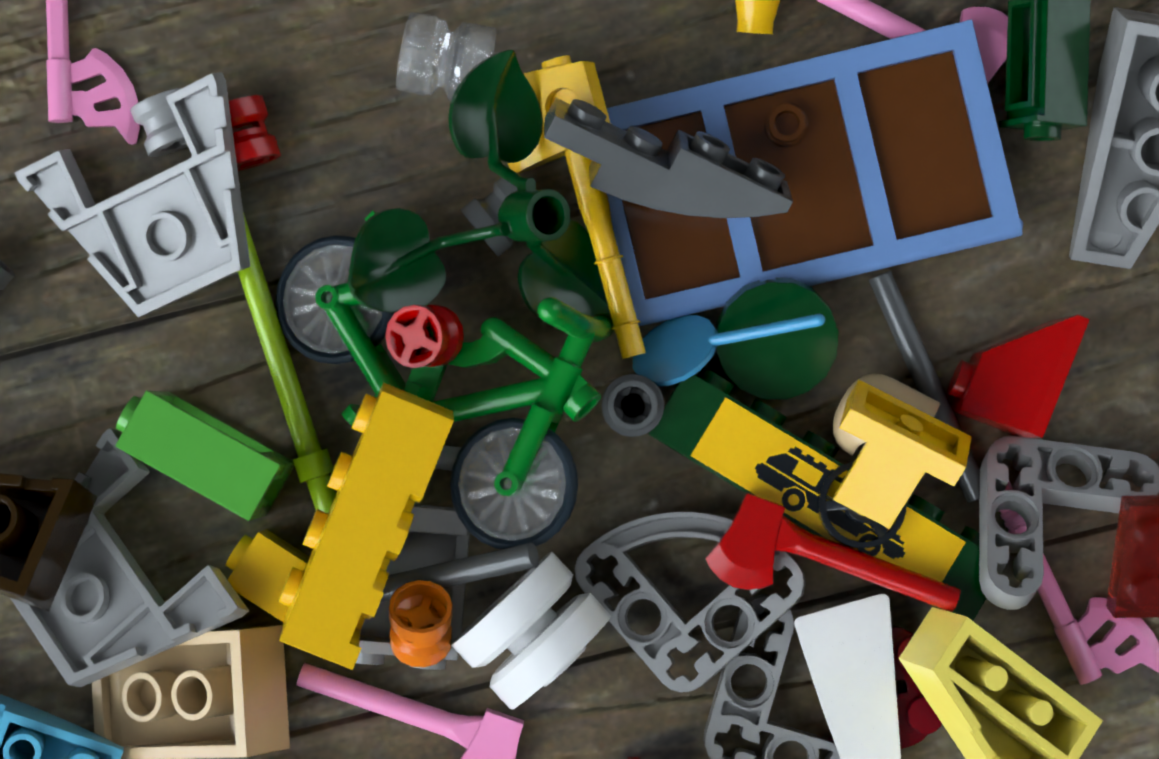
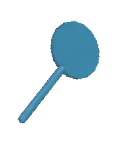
[633,314,825,386]

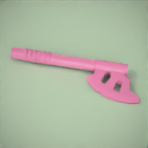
[46,0,141,145]
[998,481,1159,685]

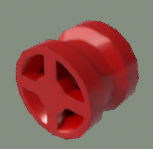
[385,304,464,368]

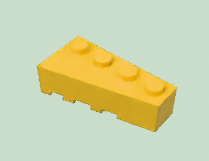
[278,382,454,670]

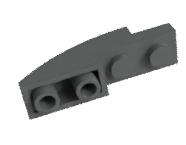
[544,98,793,218]

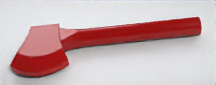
[705,492,961,612]

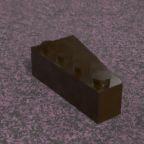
[0,473,97,612]

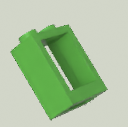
[115,390,294,521]

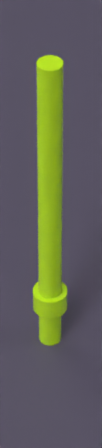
[238,212,336,513]

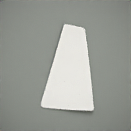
[794,594,901,759]

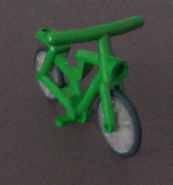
[275,210,614,549]

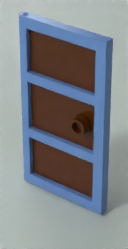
[607,19,1023,327]

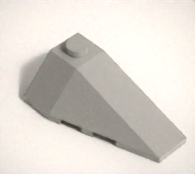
[1069,7,1159,269]

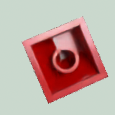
[948,315,1090,438]

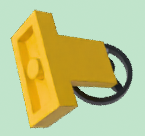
[817,379,972,548]

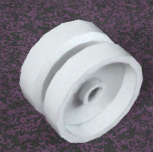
[451,552,611,710]

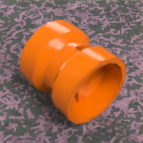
[389,580,452,668]

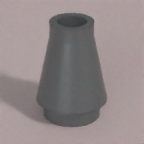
[602,374,664,437]

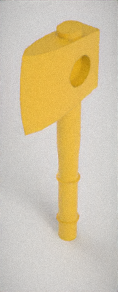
[508,55,646,359]

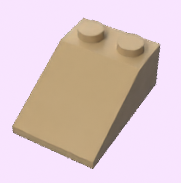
[92,625,290,759]

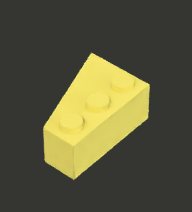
[899,607,1103,759]

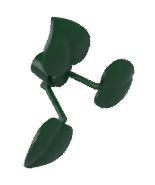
[348,50,610,317]

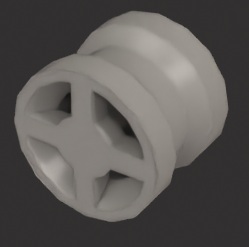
[130,88,188,157]

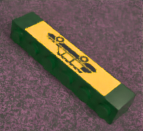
[647,367,1008,621]

